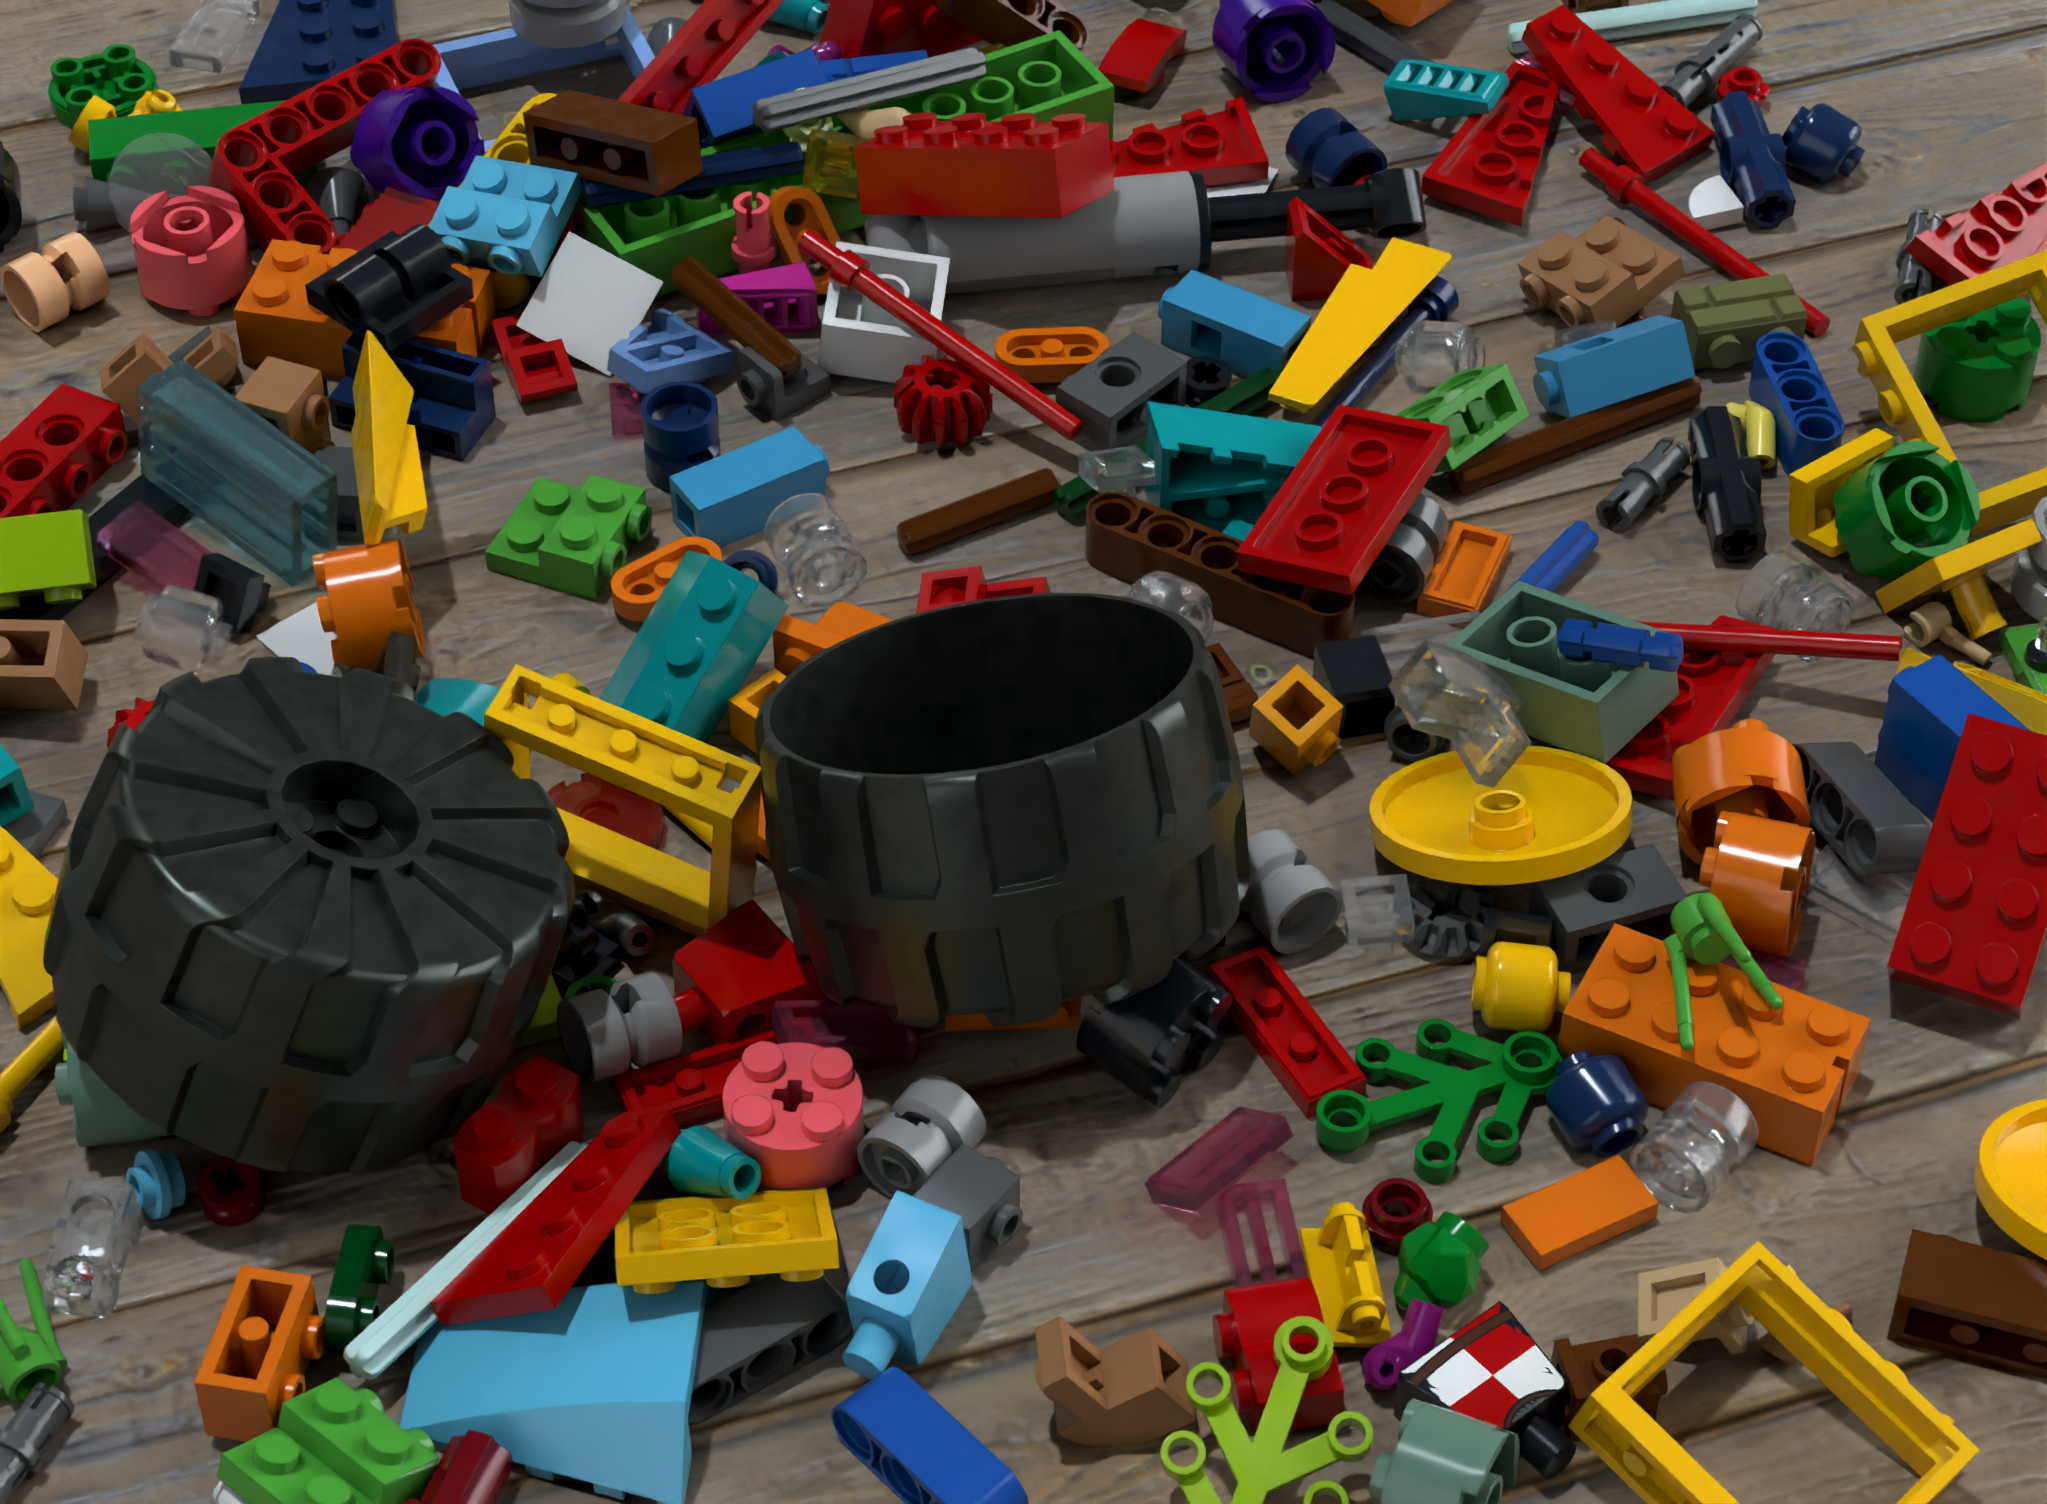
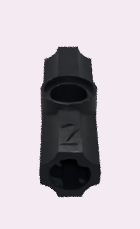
[1688,406,1767,563]

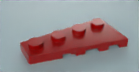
[1522,5,1715,185]
[1421,61,1561,227]
[1110,97,1269,186]
[430,1110,681,1326]

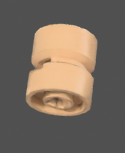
[0,231,110,332]

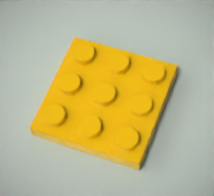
[615,1186,839,1294]

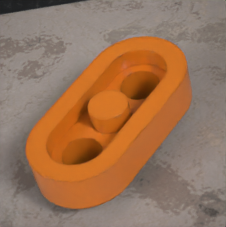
[769,186,841,294]
[995,327,1110,384]
[611,536,723,622]

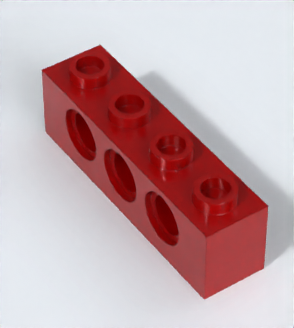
[0,383,129,518]

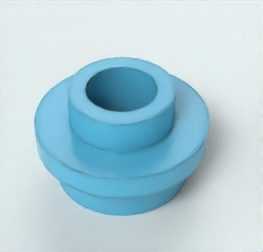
[126,1148,186,1220]

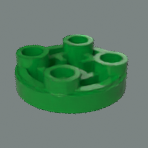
[48,44,158,128]

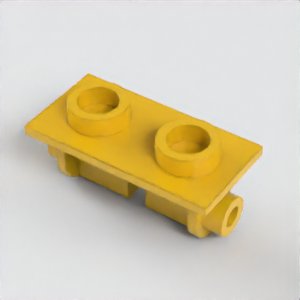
[1299,1202,1392,1348]

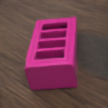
[696,262,818,334]

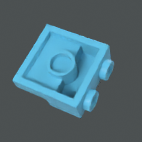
[429,155,582,277]

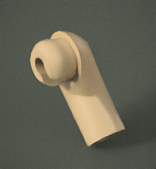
[837,107,911,142]

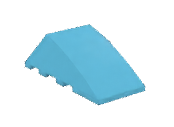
[400,1279,717,1504]

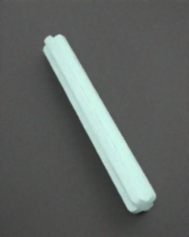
[1506,0,1758,54]
[343,1141,589,1380]

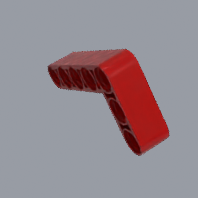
[208,38,442,254]

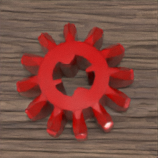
[893,354,993,448]

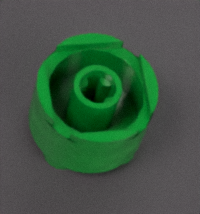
[1913,298,2041,423]
[1832,441,1980,580]

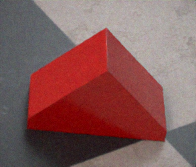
[1284,197,1373,301]

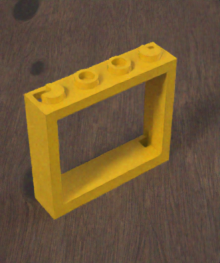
[1852,250,2047,538]
[484,664,762,937]
[1568,1241,1980,1504]

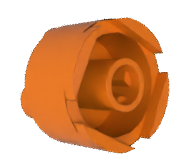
[312,538,426,676]
[1671,719,1810,865]
[1699,811,1815,957]

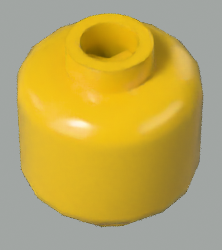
[1471,942,1571,1033]

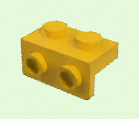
[1789,428,1894,557]

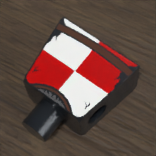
[1394,1301,1576,1479]

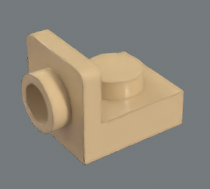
[1638,1258,1755,1354]

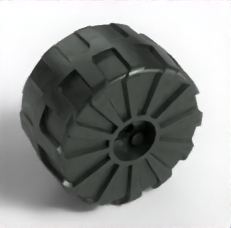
[754,593,1250,1028]
[43,657,575,1174]

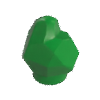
[1393,1211,1489,1312]

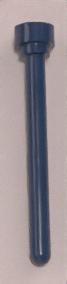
[1310,276,1459,429]

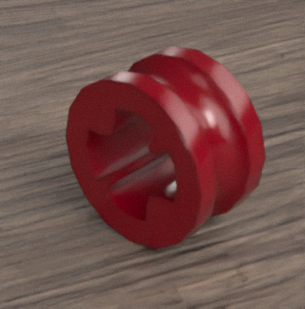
[197,1156,265,1227]

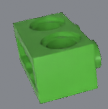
[1396,363,1530,473]

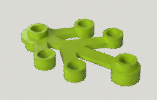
[1161,1316,1373,1504]

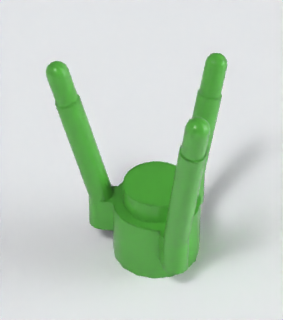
[1664,892,1783,1050]
[0,1258,68,1405]

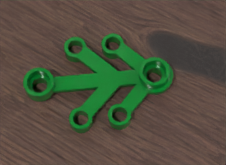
[1315,1019,1563,1184]

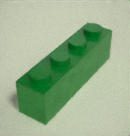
[88,100,318,196]

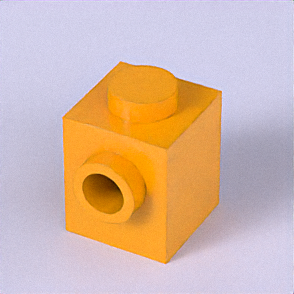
[1249,664,1343,776]

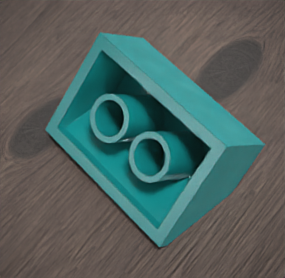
[599,550,789,744]

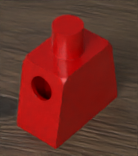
[672,899,826,1046]

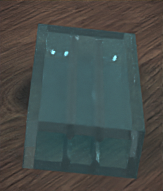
[137,359,337,587]

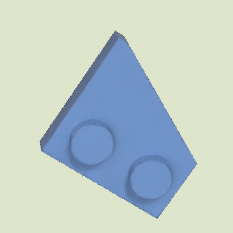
[607,308,735,394]

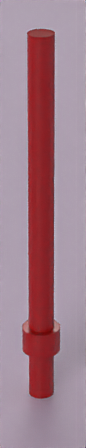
[1579,148,1830,337]
[798,229,1084,441]
[1637,621,1902,662]

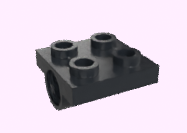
[305,224,474,353]

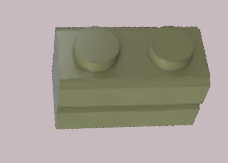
[1671,273,1807,371]

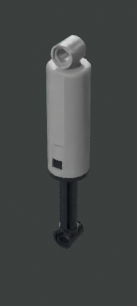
[865,168,1426,294]

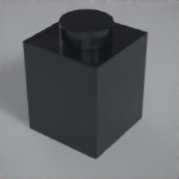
[1313,635,1397,739]

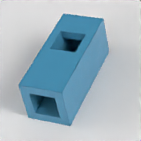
[1158,269,1311,378]
[1533,315,1695,418]
[669,426,830,548]

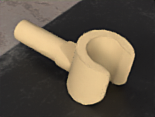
[1903,602,1992,666]

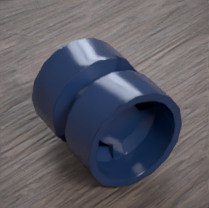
[1285,108,1387,188]
[641,381,721,493]

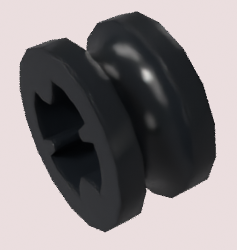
[1185,357,1232,408]

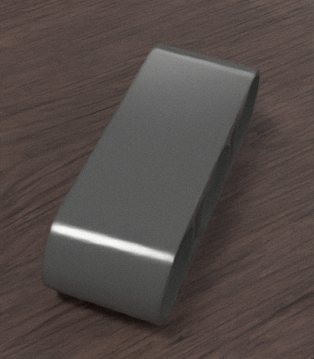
[1792,741,1931,875]
[688,1273,853,1425]

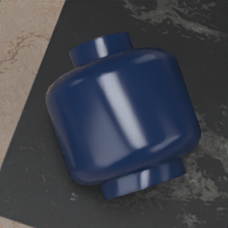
[1782,103,1866,185]
[1545,1051,1649,1158]

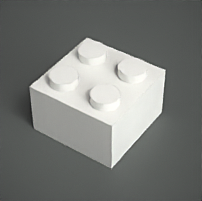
[818,241,950,383]

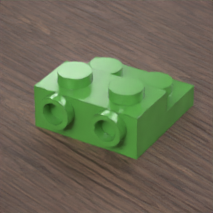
[485,474,652,600]
[217,1377,439,1504]

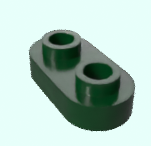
[324,1224,395,1354]

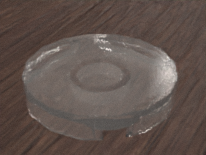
[107,133,212,233]

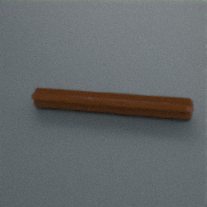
[1447,377,1702,495]

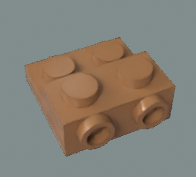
[1517,215,1685,336]

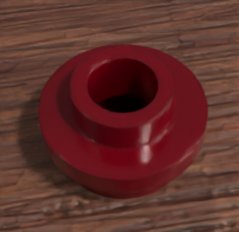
[1362,1178,1433,1246]

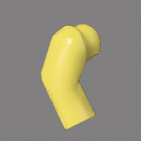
[1725,400,1776,470]

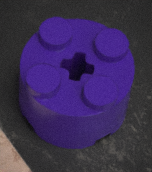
[1212,0,1336,102]
[350,87,485,200]

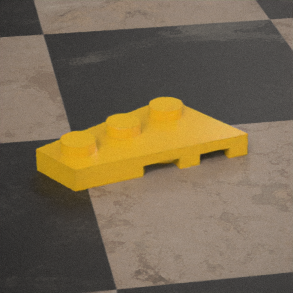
[0,825,58,1030]

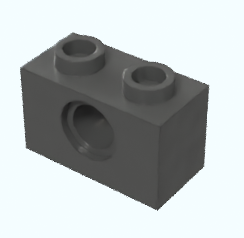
[1056,331,1187,460]
[1529,844,1688,975]

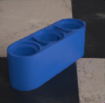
[1749,332,1845,477]
[831,1366,1029,1504]

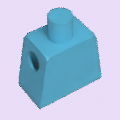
[842,1190,973,1379]

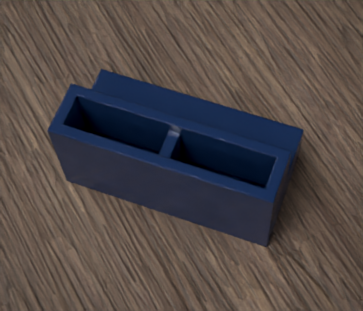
[328,332,496,461]

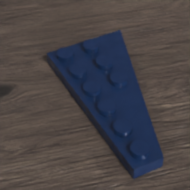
[239,0,397,105]

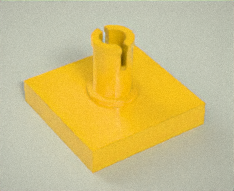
[1875,518,2042,641]

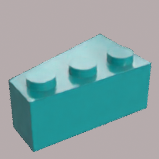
[1144,401,1321,531]

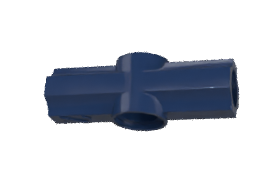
[1710,91,1796,229]

